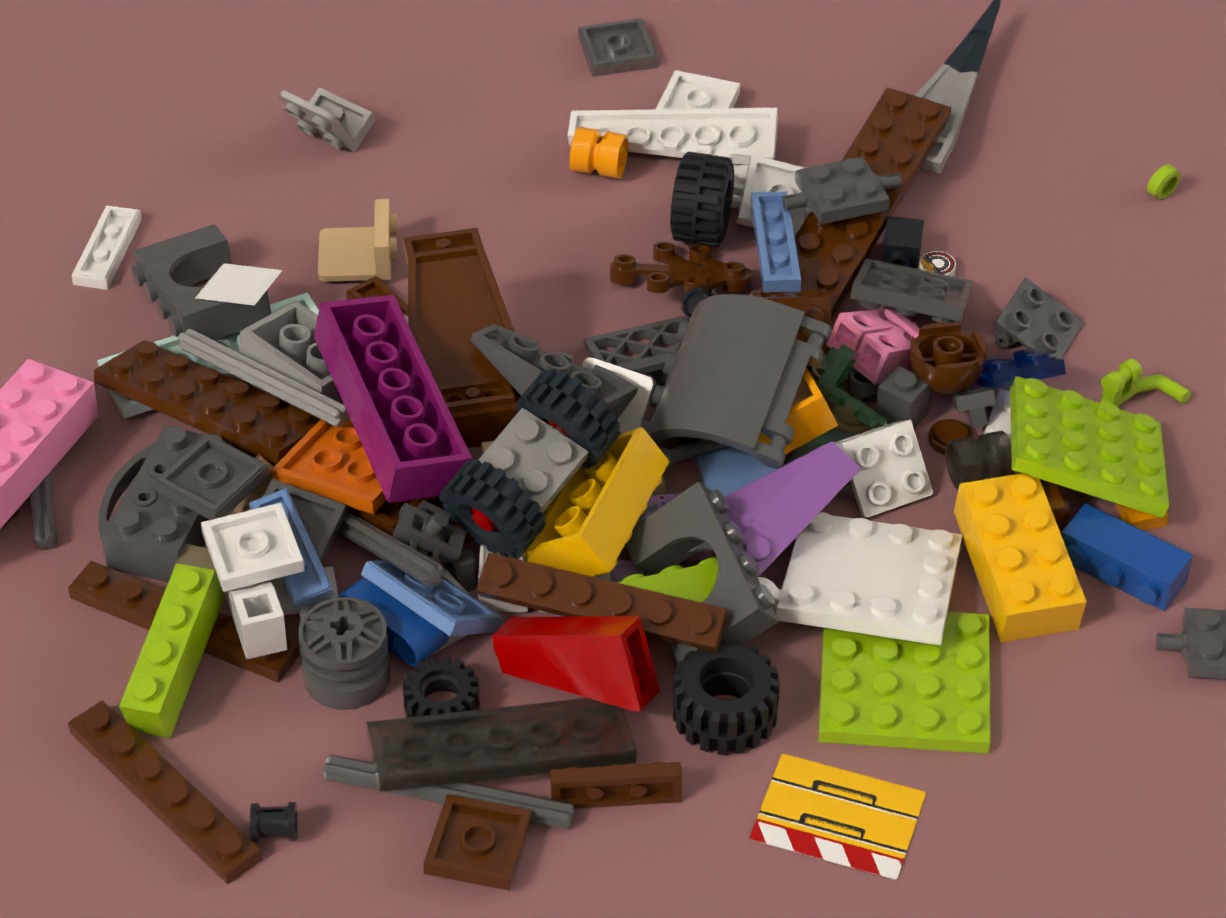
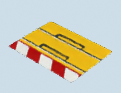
[750,754,926,880]

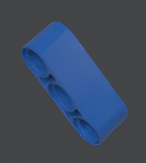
[338,577,449,667]

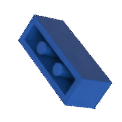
[1061,503,1193,612]

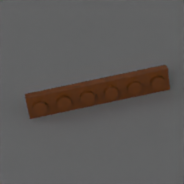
[476,553,728,653]
[68,561,300,683]
[68,700,262,885]

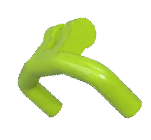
[1100,358,1192,407]

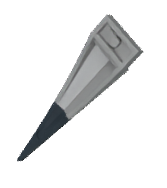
[914,0,1001,174]

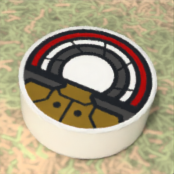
[919,251,956,276]

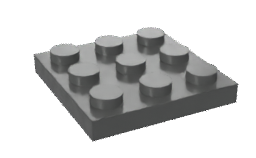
[850,258,974,323]

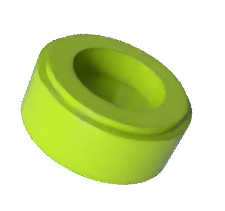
[1147,164,1181,200]

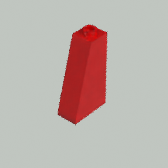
[492,616,660,711]

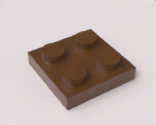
[423,794,532,891]

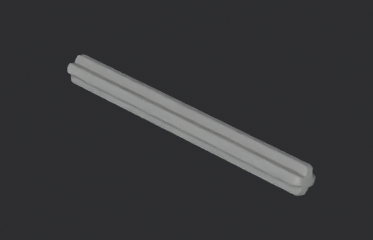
[178,329,350,427]

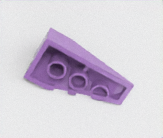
[725,441,861,578]

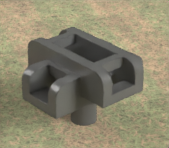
[393,500,467,563]

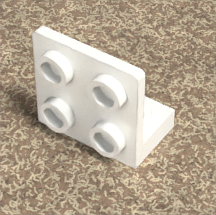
[834,420,933,518]

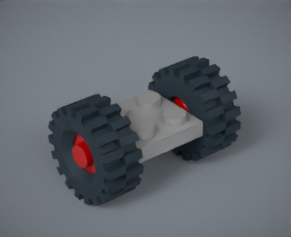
[439,369,621,559]

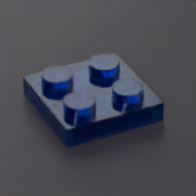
[975,349,1066,389]

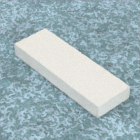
[72,205,142,290]

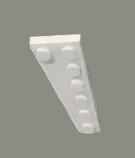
[568,108,778,165]

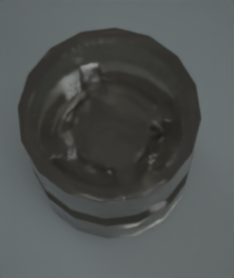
[945,430,1015,490]

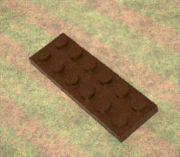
[94,340,321,464]

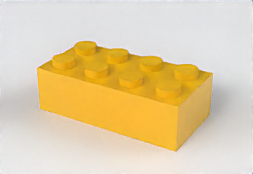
[522,427,670,577]
[954,473,1087,643]

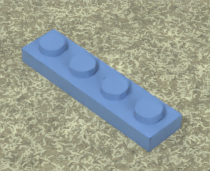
[751,191,801,293]

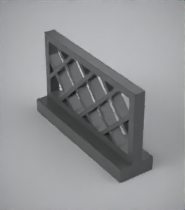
[584,315,691,396]

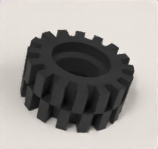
[403,656,480,737]

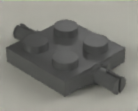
[782,157,902,224]
[1156,607,1226,679]

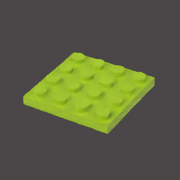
[1010,376,1170,518]
[818,612,990,754]

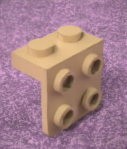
[318,199,398,282]

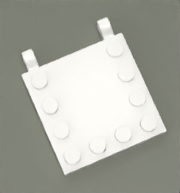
[758,512,962,645]

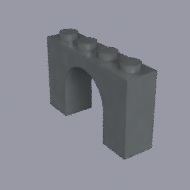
[131,224,272,340]
[625,481,778,663]

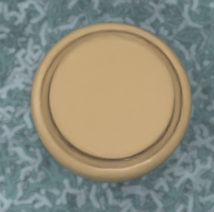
[832,400,876,434]

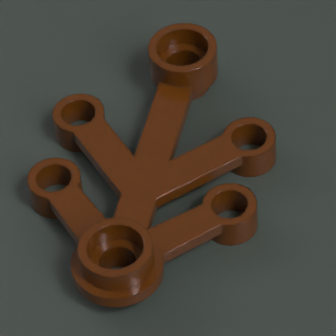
[610,242,752,294]

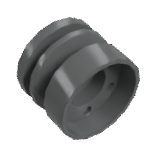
[299,597,390,710]

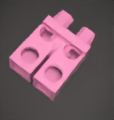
[826,306,920,385]

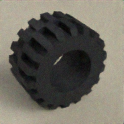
[670,151,734,247]
[672,640,780,755]

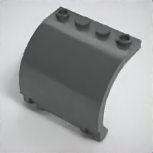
[640,294,832,469]

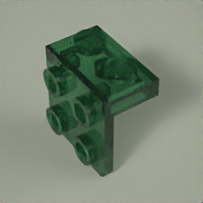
[817,343,891,428]

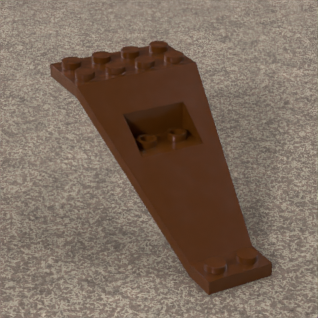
[402,228,549,542]

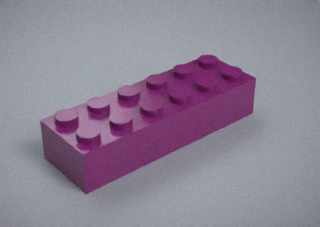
[314,295,472,503]

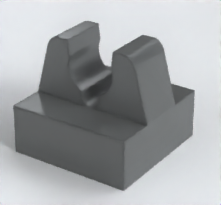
[952,385,996,428]

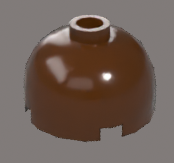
[909,323,987,395]

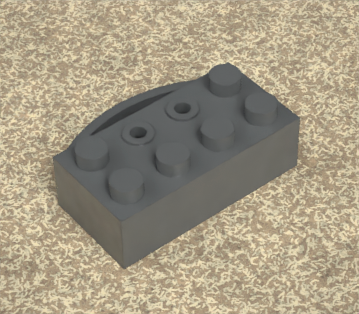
[98,426,239,582]

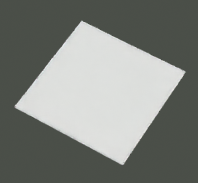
[196,263,282,306]

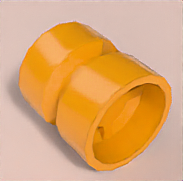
[569,126,629,179]

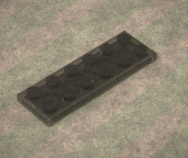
[367,698,637,792]

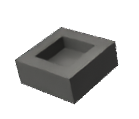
[442,541,478,592]

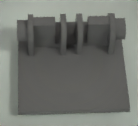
[995,277,1084,369]

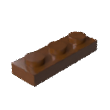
[550,762,682,809]

